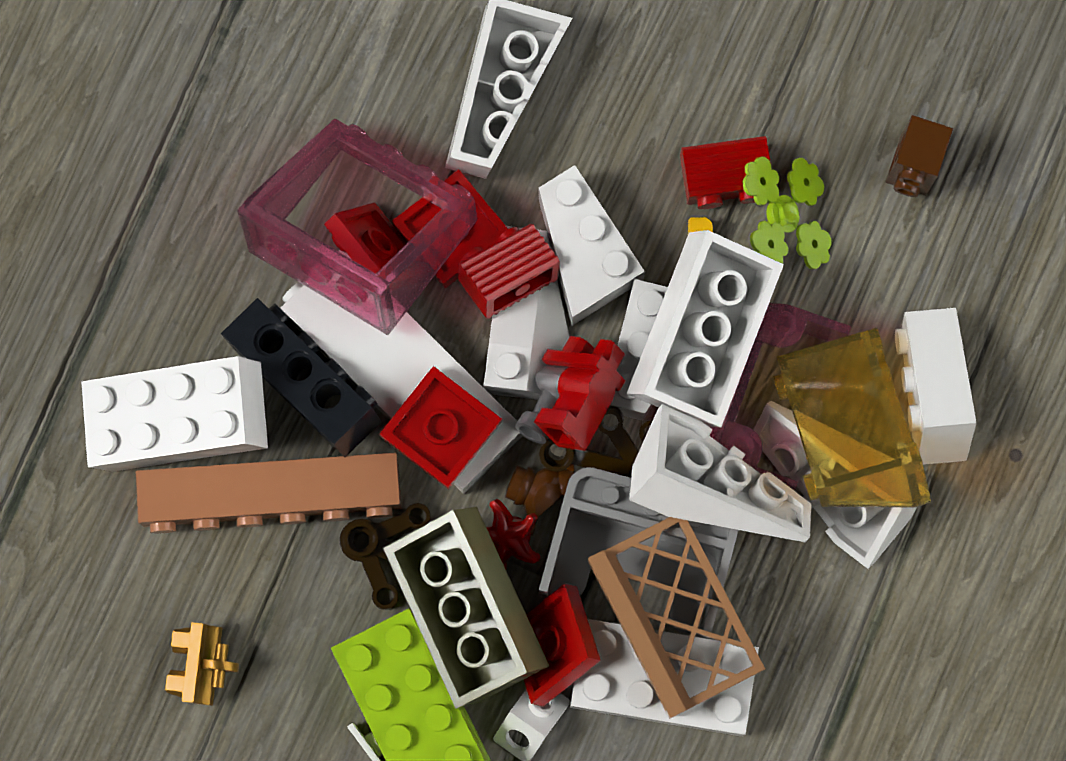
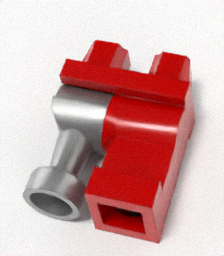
[515,336,626,451]

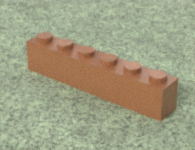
[136,453,402,534]

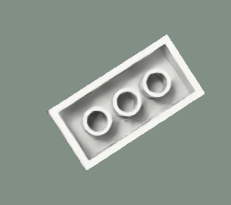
[627,230,784,427]
[81,356,268,472]
[570,619,759,736]

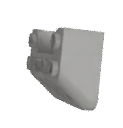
[539,467,738,639]

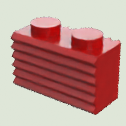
[680,136,771,209]
[458,223,560,319]

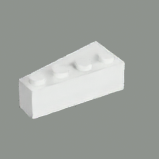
[445,0,572,179]

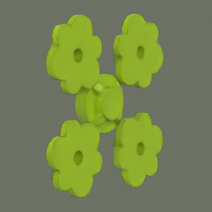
[743,156,831,269]

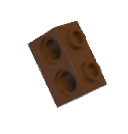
[885,115,953,197]

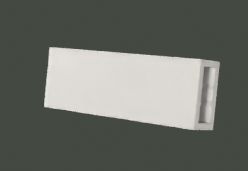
[280,250,523,494]

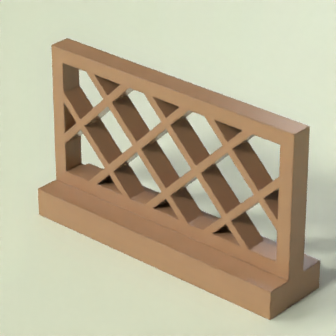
[588,517,765,719]

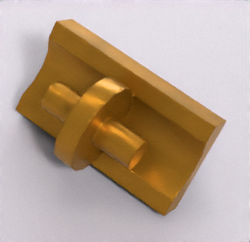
[165,622,239,706]

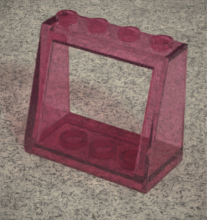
[237,119,477,335]

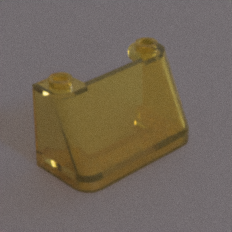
[773,328,931,508]

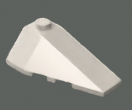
[484,226,569,400]
[751,401,928,569]
[629,404,811,542]

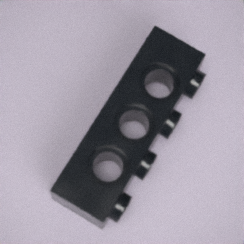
[220,298,382,458]

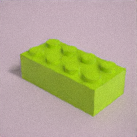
[331,608,491,761]

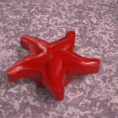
[486,499,540,570]

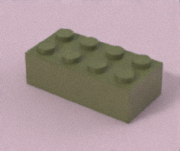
[383,507,549,709]

